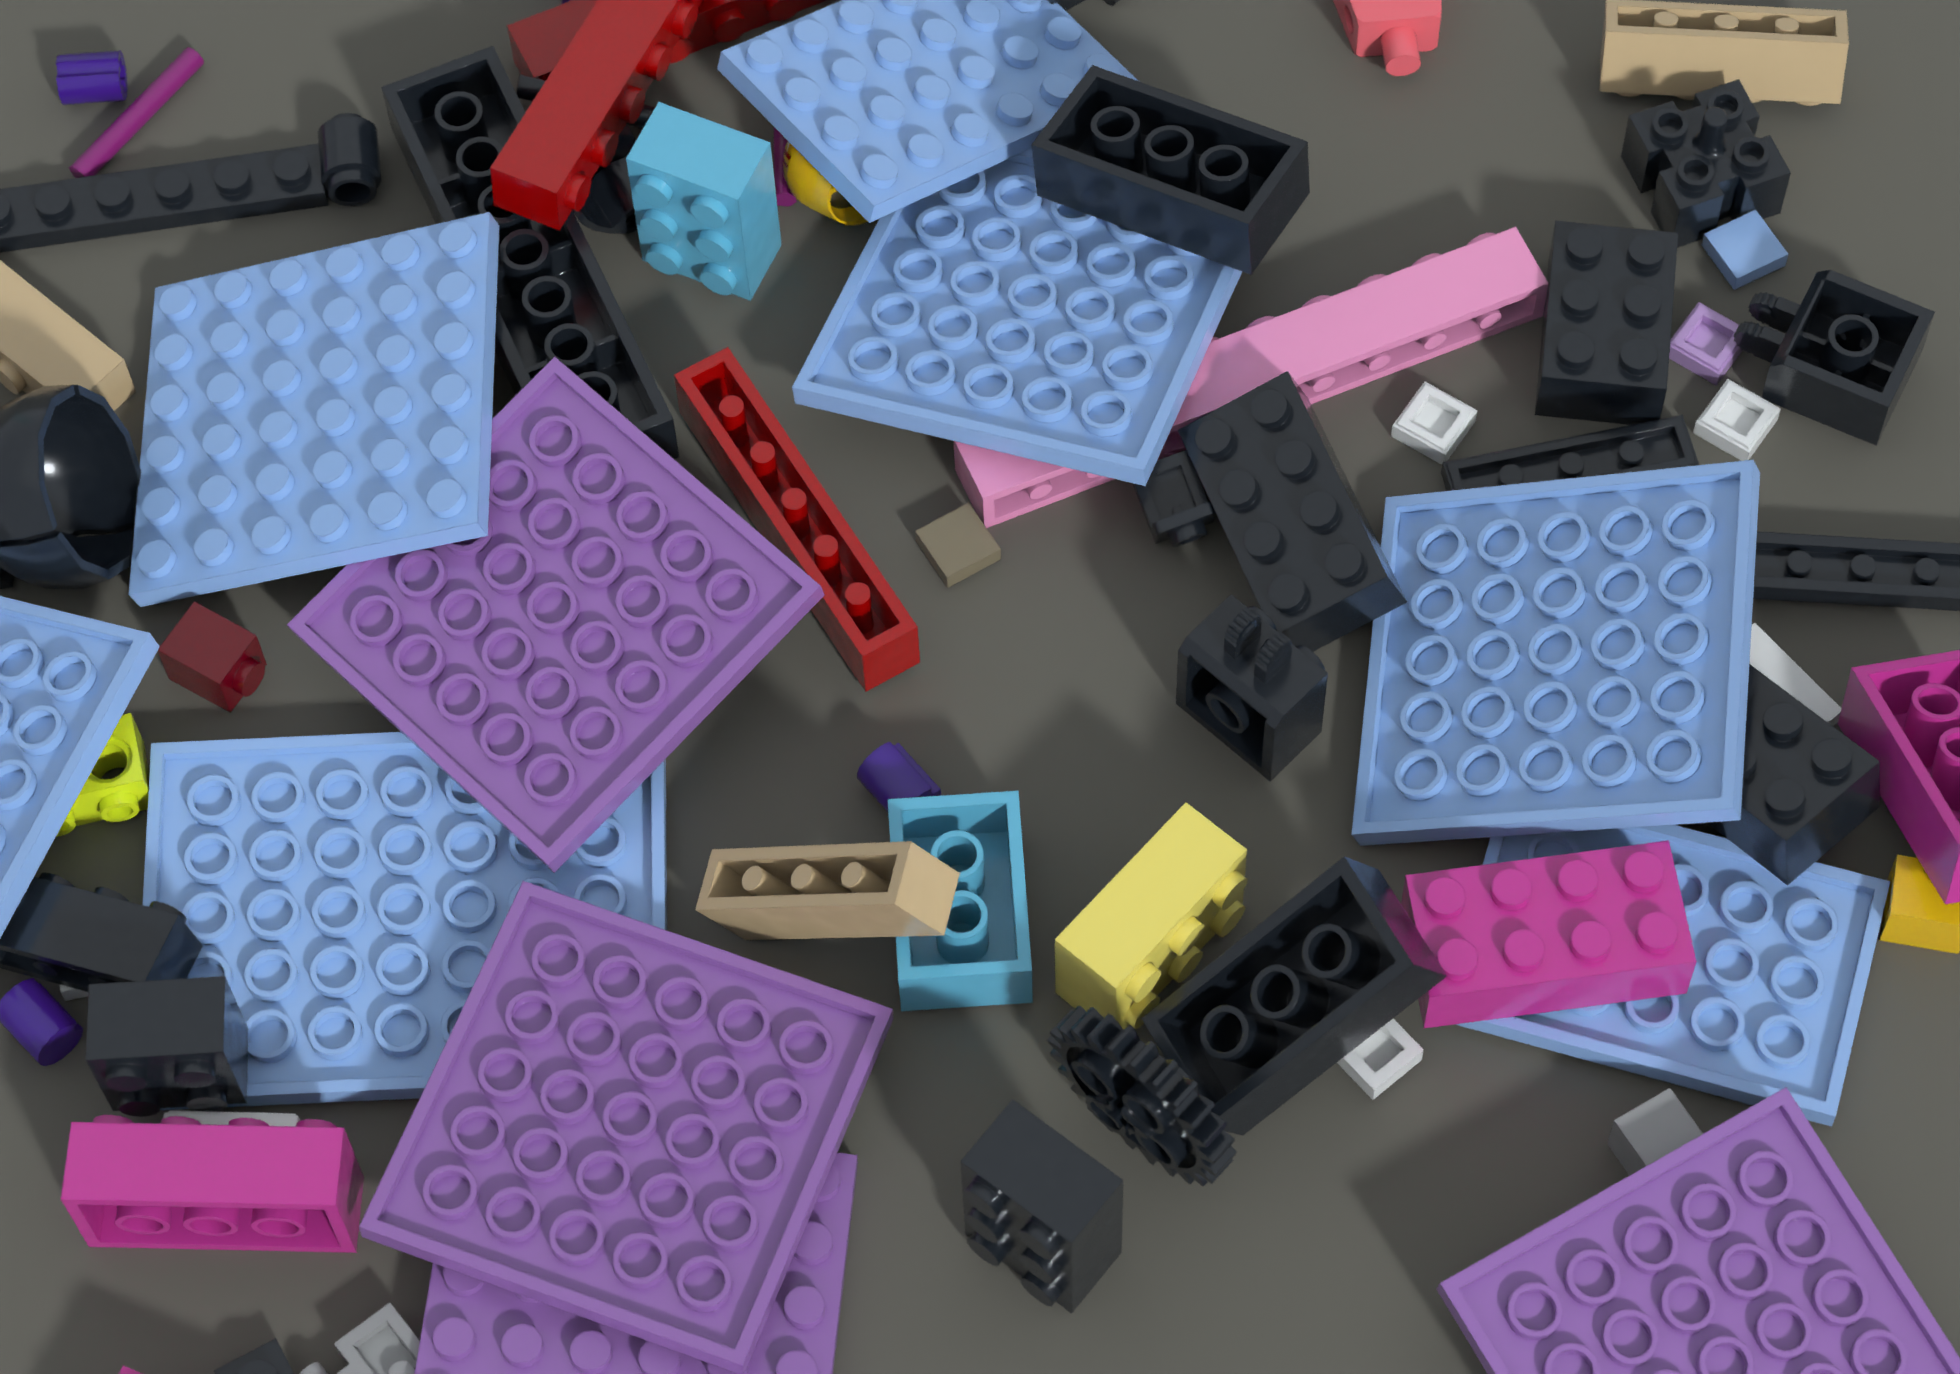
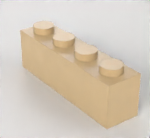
[1600,0,1849,106]
[0,260,136,411]
[695,841,960,940]

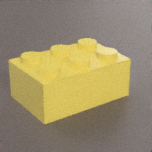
[1055,802,1248,1030]

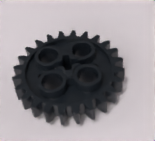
[1047,1006,1237,1186]

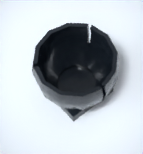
[0,385,141,589]

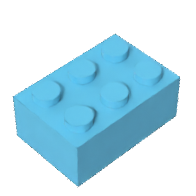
[626,102,782,301]
[888,790,1033,1011]

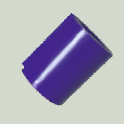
[56,50,128,105]
[857,742,941,812]
[0,978,83,1066]

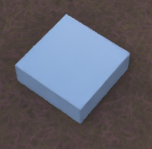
[1702,209,1788,290]

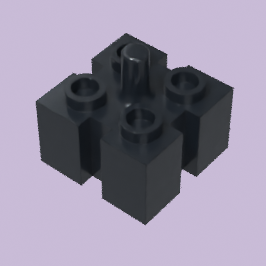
[1621,79,1791,248]

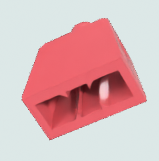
[1333,0,1442,76]

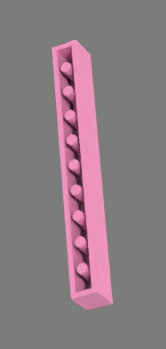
[954,227,1549,528]

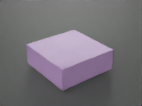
[1669,302,1743,386]

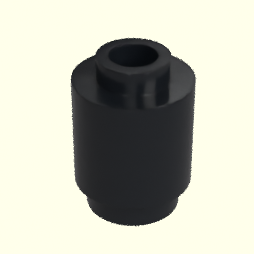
[318,113,382,206]

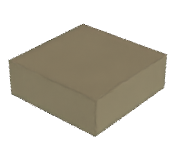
[915,502,1001,588]

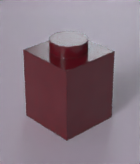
[158,601,267,713]

